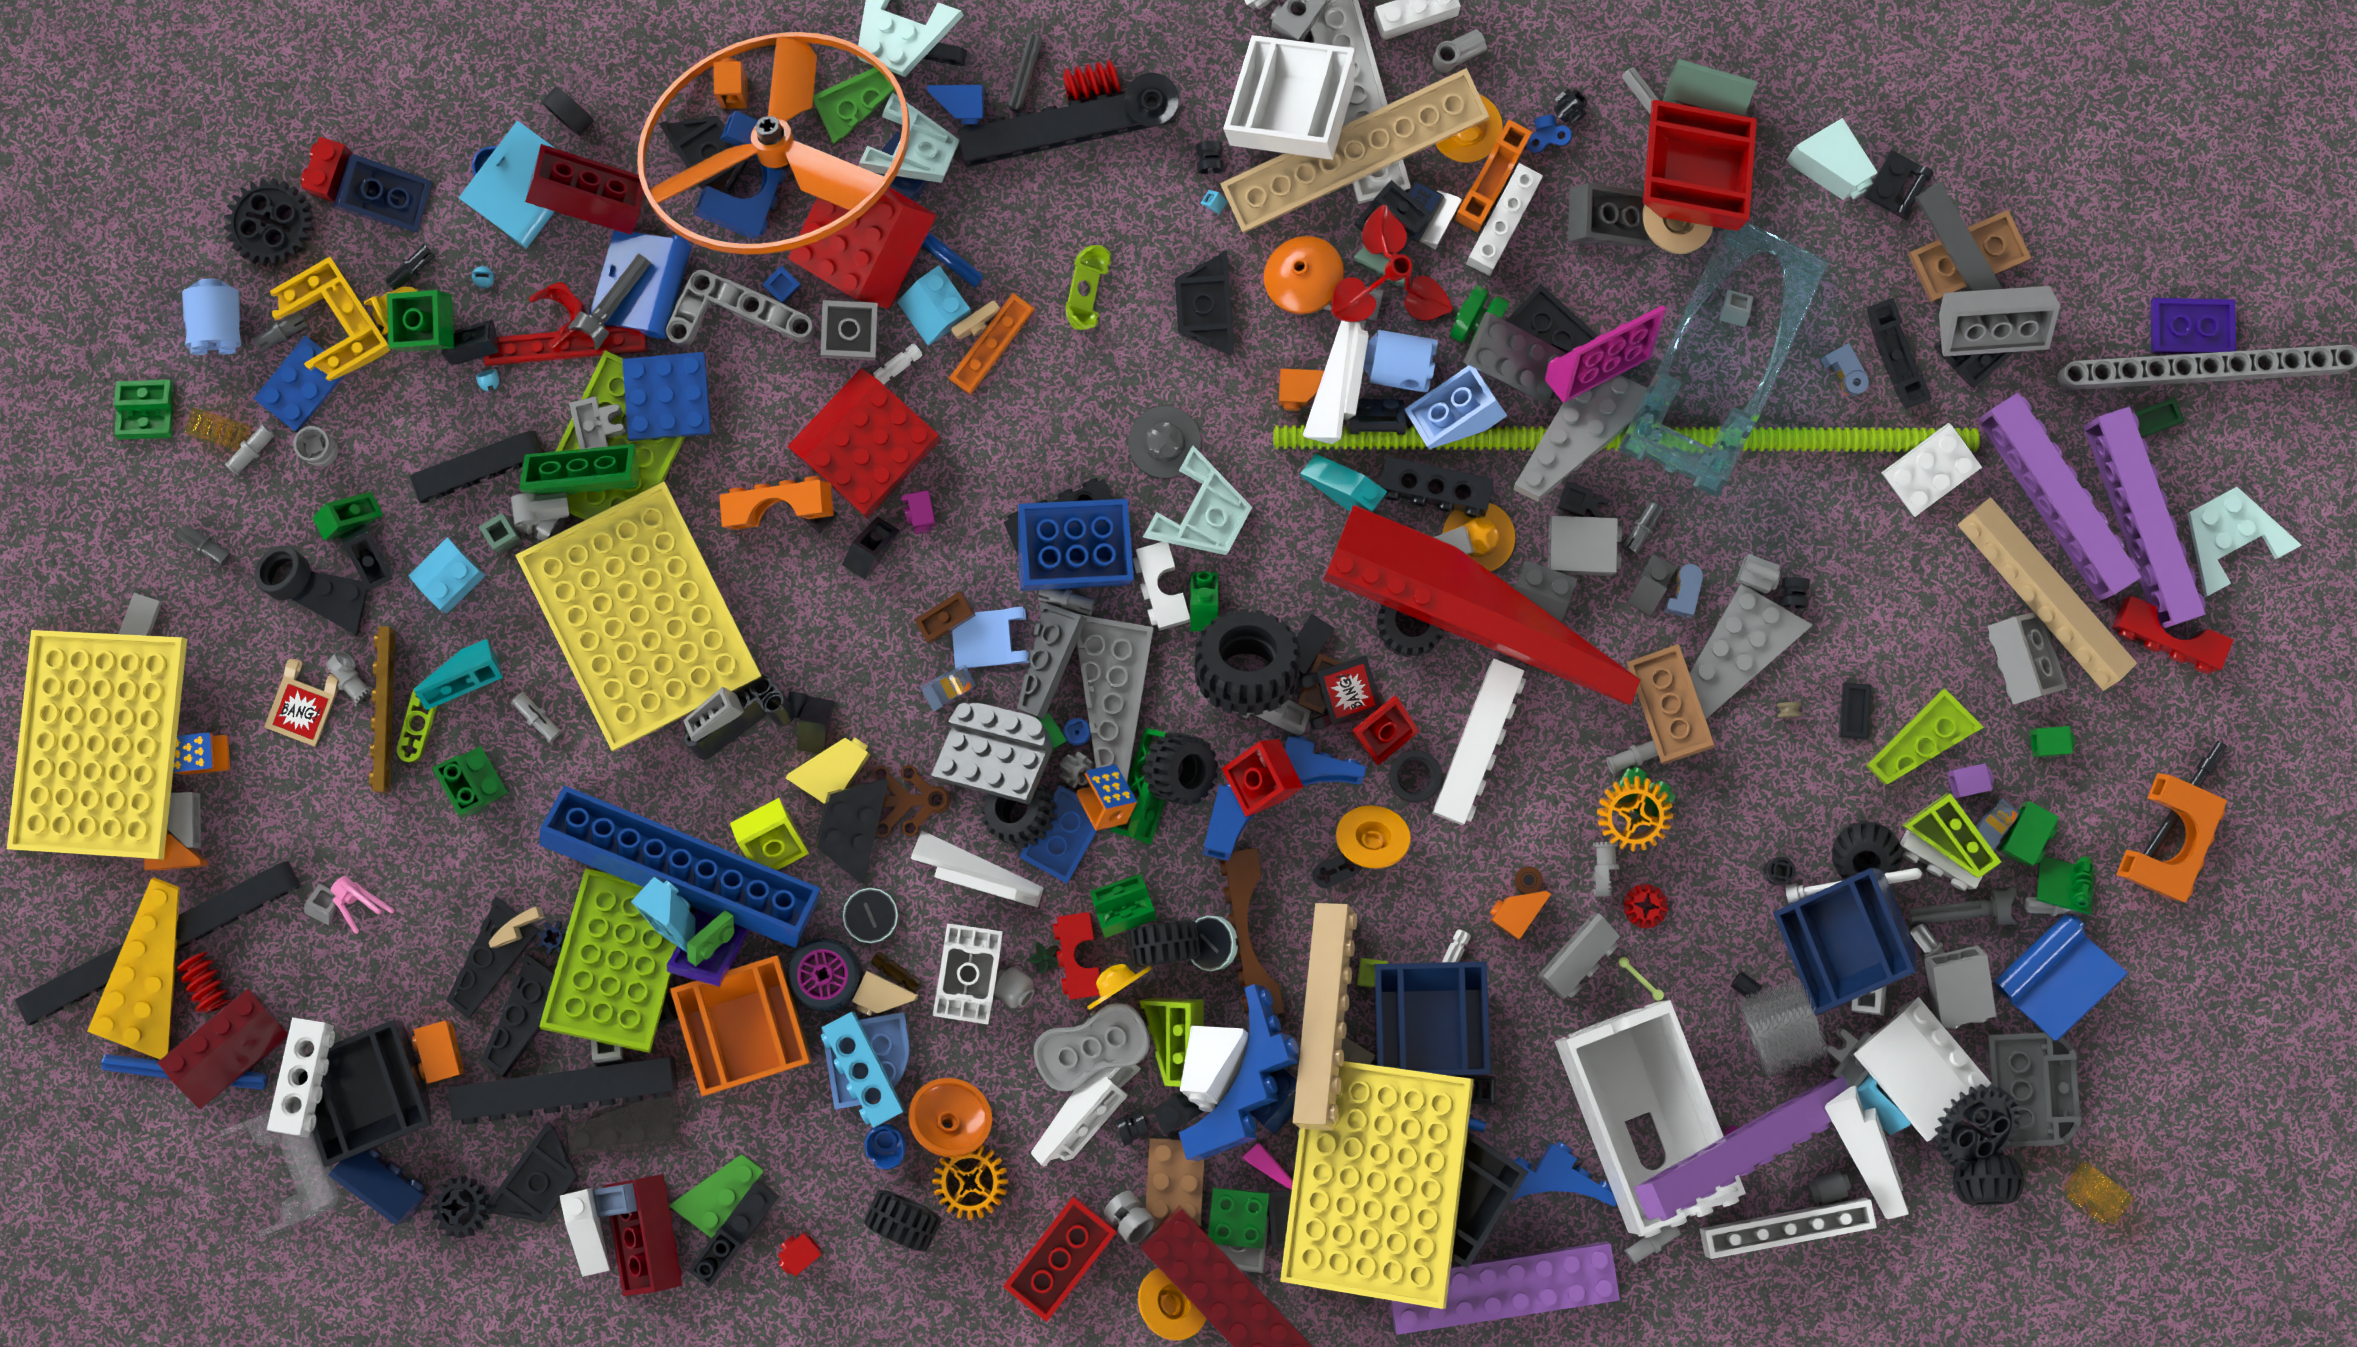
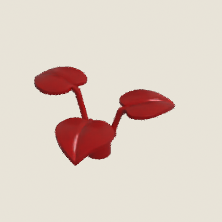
[1331,204,1453,322]

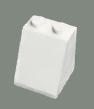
[1180,1026,1249,1112]

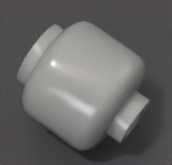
[994,967,1035,1008]

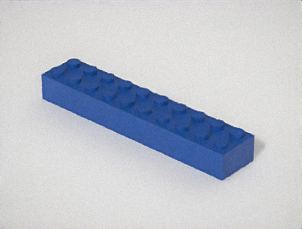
[539,785,820,948]

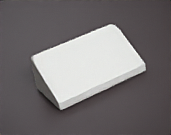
[1420,190,1462,250]

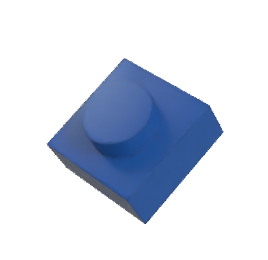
[762,266,802,304]

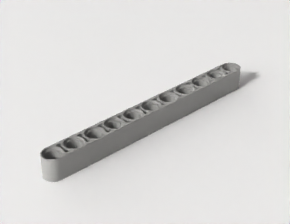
[2057,345,2357,390]

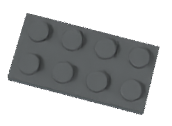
[1463,312,1567,404]

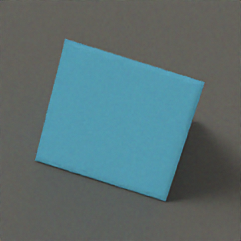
[1200,190,1228,215]

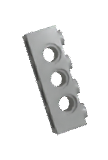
[1270,0,1331,42]

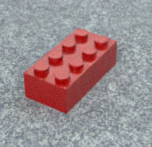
[1003,1195,1117,1322]

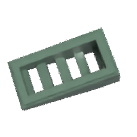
[1353,246,1405,288]

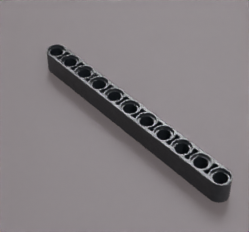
[15,861,301,1026]

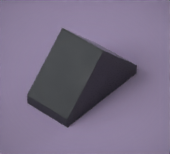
[797,696,835,754]

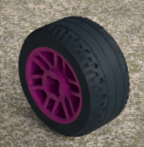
[787,938,862,1011]

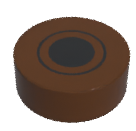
[1514,866,1543,894]

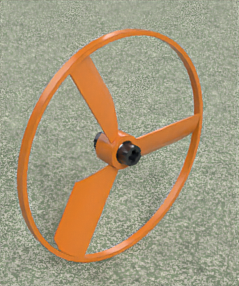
[637,32,910,254]

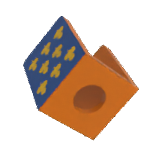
[173,733,230,775]
[1076,764,1137,831]

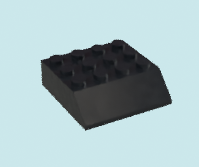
[299,1019,431,1167]
[1452,1131,1529,1269]

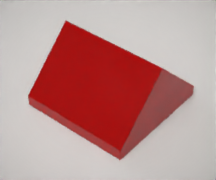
[1350,695,1420,766]

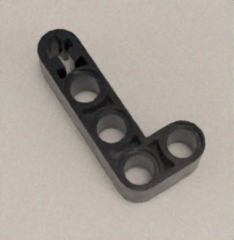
[683,674,796,760]

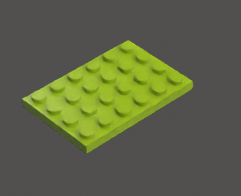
[555,350,685,521]
[539,868,690,1053]

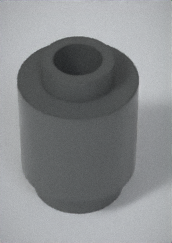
[1807,1170,1851,1204]

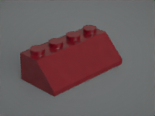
[525,144,647,235]
[157,989,289,1110]
[604,1174,683,1296]

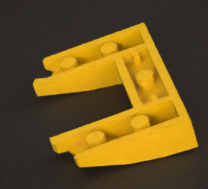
[270,257,391,381]

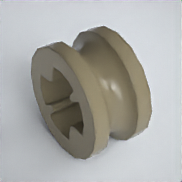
[1777,702,1803,718]

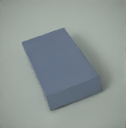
[593,1183,638,1218]

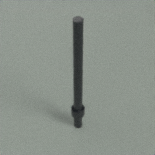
[2142,741,2227,858]

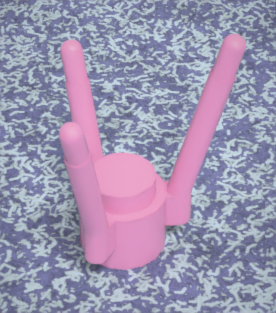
[331,876,395,934]

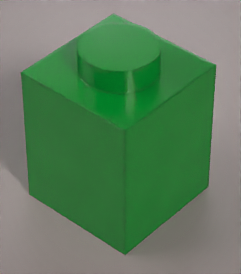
[2030,726,2075,758]

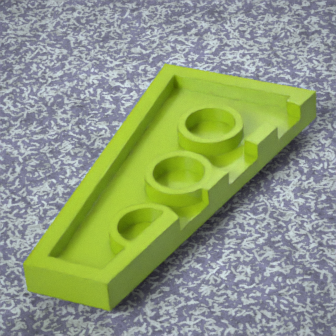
[1865,688,1984,785]

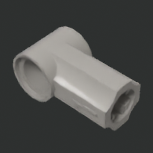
[1432,29,1487,73]
[511,492,569,526]

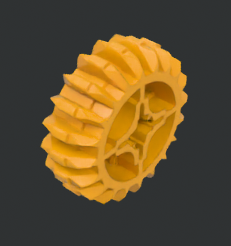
[1597,776,1673,851]
[932,1145,1009,1220]

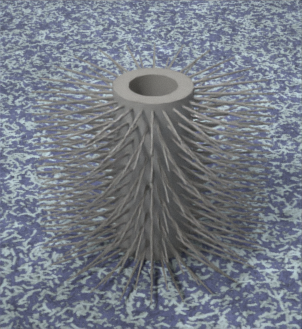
[1739,978,1827,1077]

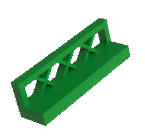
[1110,727,1167,845]

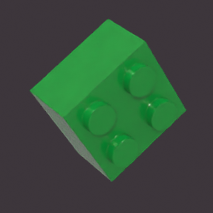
[387,290,454,352]

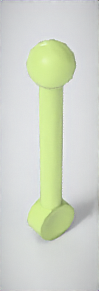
[1618,957,1664,1001]

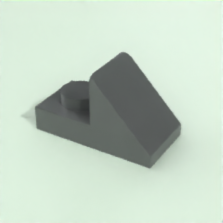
[1627,554,1677,616]

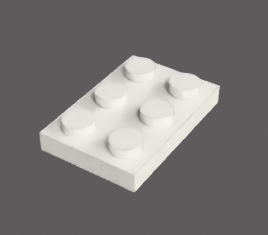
[1881,423,1982,517]

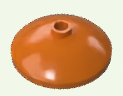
[1264,236,1344,314]
[908,1078,992,1157]

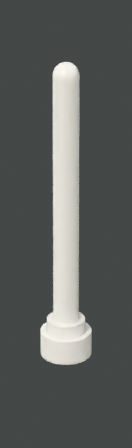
[1785,868,1922,905]

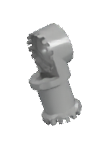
[326,651,373,707]
[1592,842,1620,897]

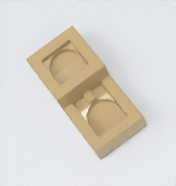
[489,906,545,948]

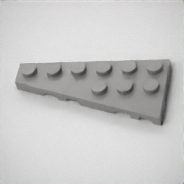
[1513,375,1662,502]
[1689,584,1812,719]
[1077,615,1154,782]

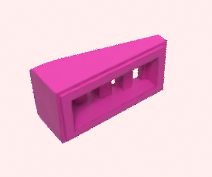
[1242,1142,1293,1189]

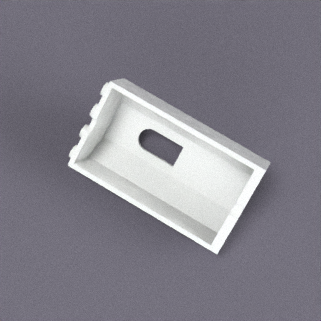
[1555,1000,1746,1238]

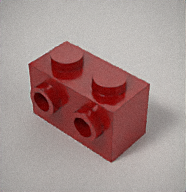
[301,136,353,202]

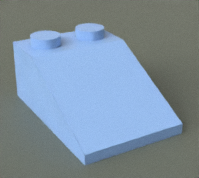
[1404,366,1507,449]

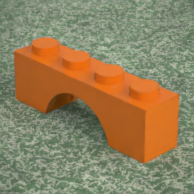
[1454,119,1532,233]
[719,476,834,530]

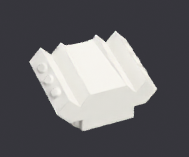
[933,923,1003,1024]

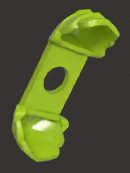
[1065,245,1111,330]

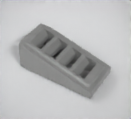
[683,687,744,742]

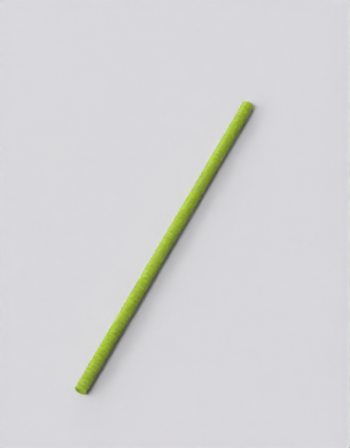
[1273,425,1980,452]

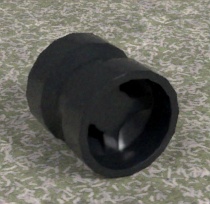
[1196,141,1224,174]
[1781,577,1810,608]
[1763,857,1795,885]
[1116,1111,1151,1146]

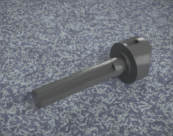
[567,253,651,350]
[1909,886,2019,926]

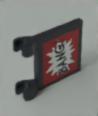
[1298,655,1381,730]

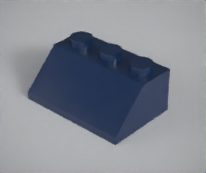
[328,1148,429,1225]

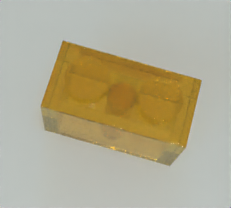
[2062,1162,2134,1225]

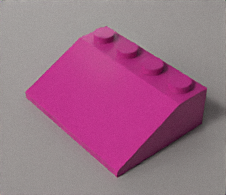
[1545,305,1666,403]

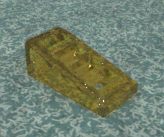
[185,408,250,451]

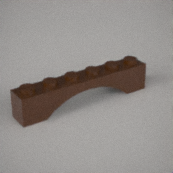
[1219,848,1284,1015]

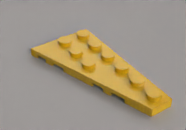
[87,877,180,1060]

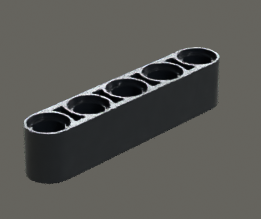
[410,431,544,504]

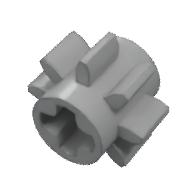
[1059,752,1093,788]

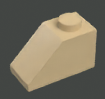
[852,971,919,1016]

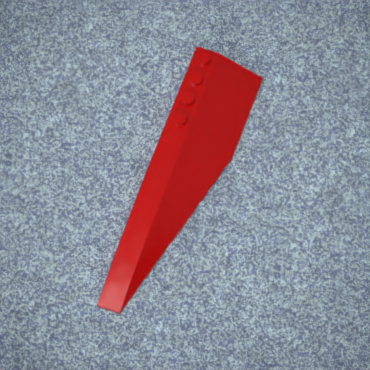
[1323,505,1640,706]

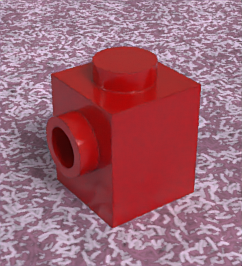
[778,1231,824,1277]

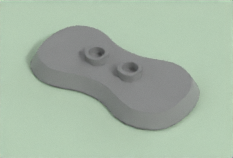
[1034,1003,1150,1091]

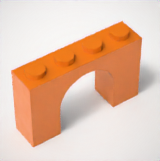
[2116,773,2227,903]

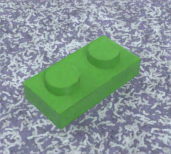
[687,910,734,966]

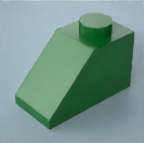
[312,492,383,541]

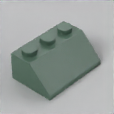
[1663,59,1757,116]

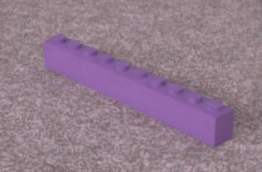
[1634,1076,1848,1221]

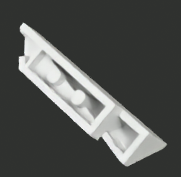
[1303,320,1369,444]
[911,831,1043,907]
[1031,1065,1141,1167]
[1825,1086,1909,1219]

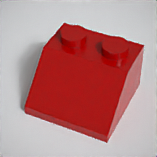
[1222,739,1303,817]

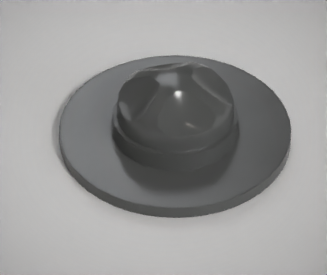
[1128,406,1201,478]

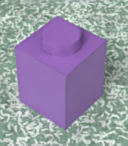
[1947,763,1994,799]

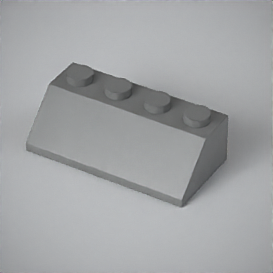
[1939,286,2060,356]

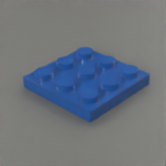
[622,352,711,441]

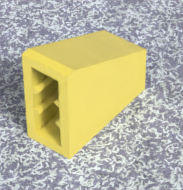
[786,737,871,804]

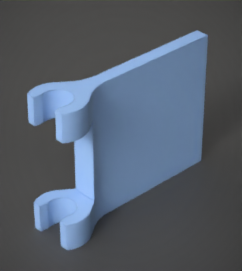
[952,607,1030,669]

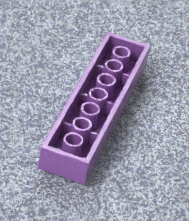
[1977,393,2142,602]
[2083,407,2206,629]
[1390,1241,1620,1335]

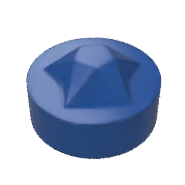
[1063,718,1091,747]

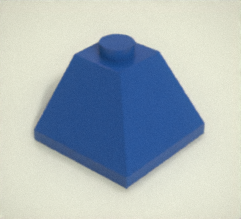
[927,85,985,125]

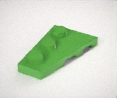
[813,67,895,147]
[669,1154,765,1238]

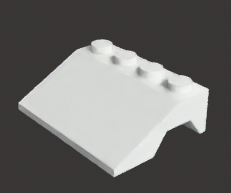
[1854,997,1991,1142]

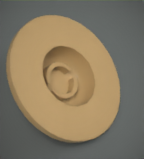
[1643,205,1713,254]

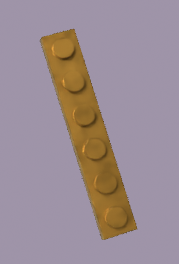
[369,626,396,793]

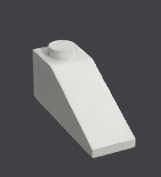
[560,1188,610,1277]

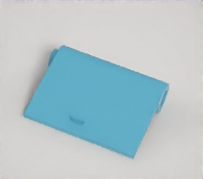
[459,120,555,249]

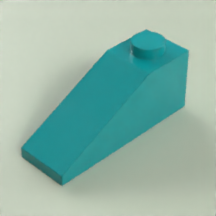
[1300,454,1387,512]
[414,639,503,710]

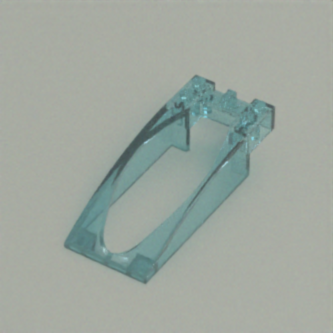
[1617,222,1829,498]

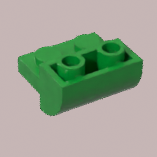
[432,746,508,818]

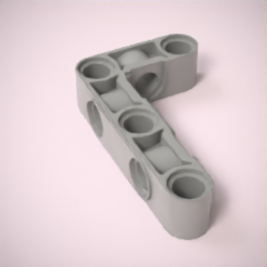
[666,270,815,348]

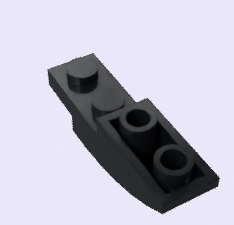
[688,1179,780,1288]

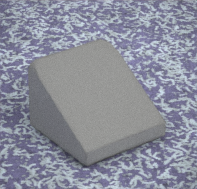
[1719,289,1754,327]
[304,884,338,925]

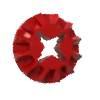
[1623,884,1668,928]

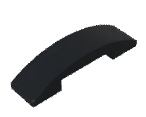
[1867,298,1932,409]

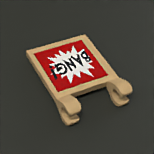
[264,659,340,747]

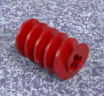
[1063,60,1121,103]
[177,952,232,1014]

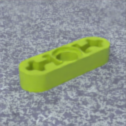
[397,690,437,763]

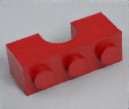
[1053,912,1100,1000]

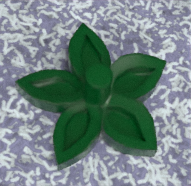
[1027,942,1059,975]

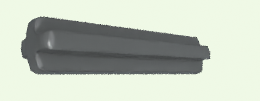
[1008,34,1042,112]

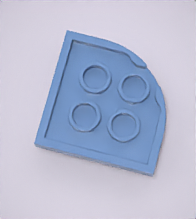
[821,1012,910,1109]

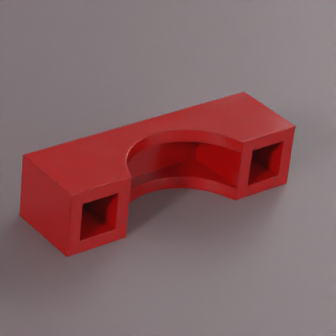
[2112,596,2234,674]

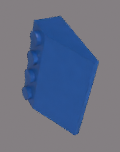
[1018,499,1134,591]

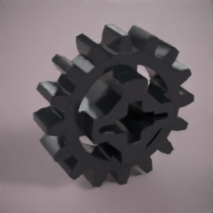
[431,1176,492,1238]

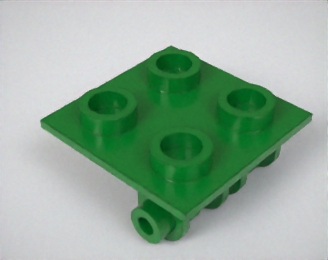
[2036,856,2094,915]
[1208,1188,1269,1249]

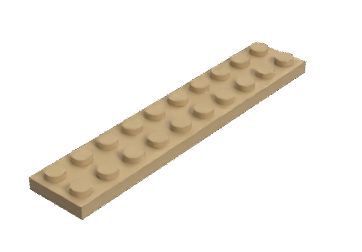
[1220,68,1489,234]

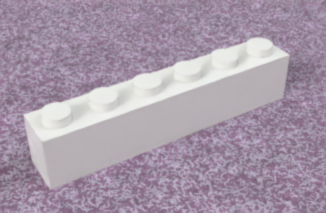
[1432,659,1526,825]
[1699,1198,1877,1259]

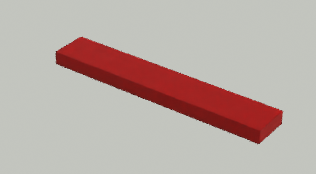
[484,326,648,366]

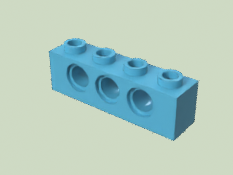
[821,1012,905,1128]

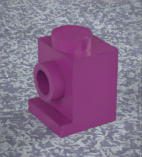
[902,490,936,534]

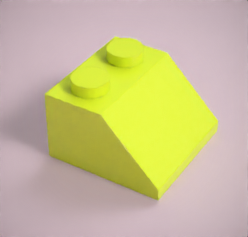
[730,798,809,870]

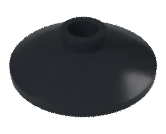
[1125,73,1179,127]

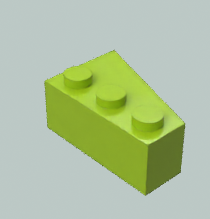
[1901,793,2001,878]
[1139,997,1204,1087]

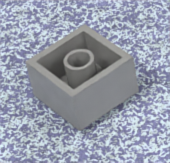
[821,300,878,360]

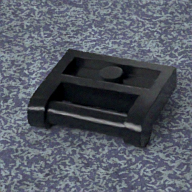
[1864,150,1934,220]
[1349,398,1406,435]

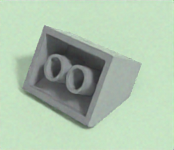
[1987,612,2068,704]
[1537,913,1620,999]

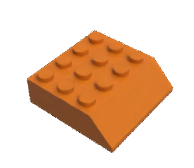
[670,955,813,1096]

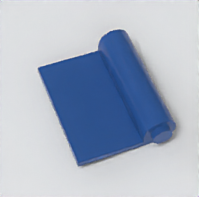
[590,230,692,339]
[1993,914,2128,1042]

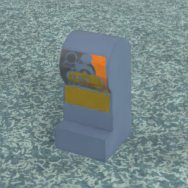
[1821,343,1869,397]
[1664,564,1703,618]
[920,665,976,712]
[1975,798,2020,851]

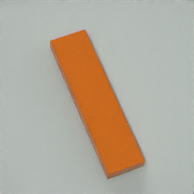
[948,293,1035,396]

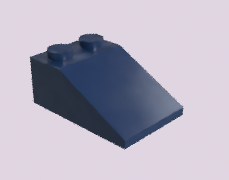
[332,154,432,232]

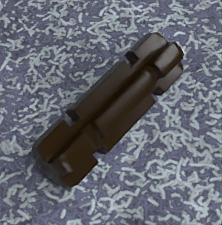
[871,952,922,992]

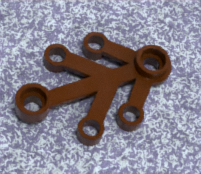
[873,765,951,838]

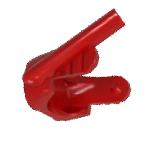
[529,282,585,349]

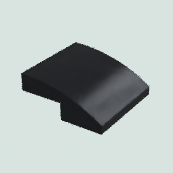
[1354,180,1433,255]
[1934,340,2014,388]

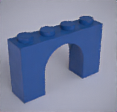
[693,110,795,239]

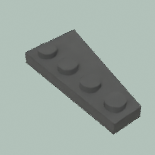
[1017,602,1087,719]

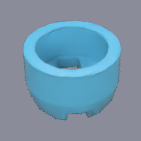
[472,266,495,289]
[476,369,499,391]

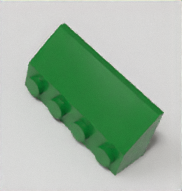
[519,444,640,496]

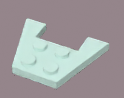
[856,0,964,77]
[859,92,960,183]
[1143,446,1252,555]
[2187,487,2302,597]

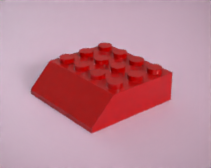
[1643,99,1757,231]
[788,160,937,309]
[787,368,941,519]

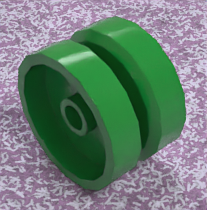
[1448,284,1510,346]

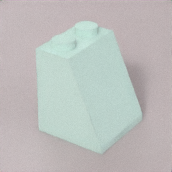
[1786,118,1878,200]

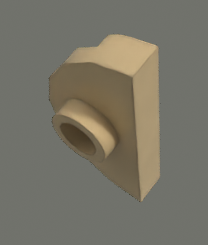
[951,300,1000,339]

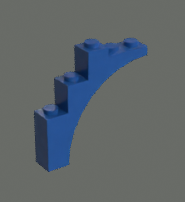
[1202,736,1366,861]
[1179,984,1299,1161]
[1509,1142,1617,1207]

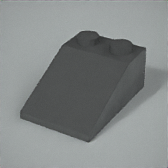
[1568,183,1654,247]
[1514,560,1577,622]

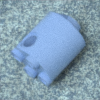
[182,278,242,355]
[1363,330,1438,393]

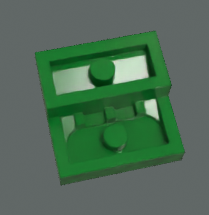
[113,380,173,440]
[1089,873,1158,938]

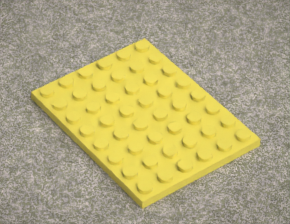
[515,482,762,752]
[7,630,187,860]
[1280,1061,1474,1309]

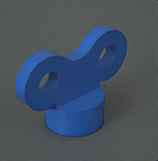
[1526,115,1572,154]

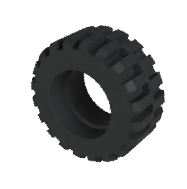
[1194,609,1301,716]

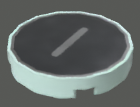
[843,888,899,943]
[1191,916,1238,971]

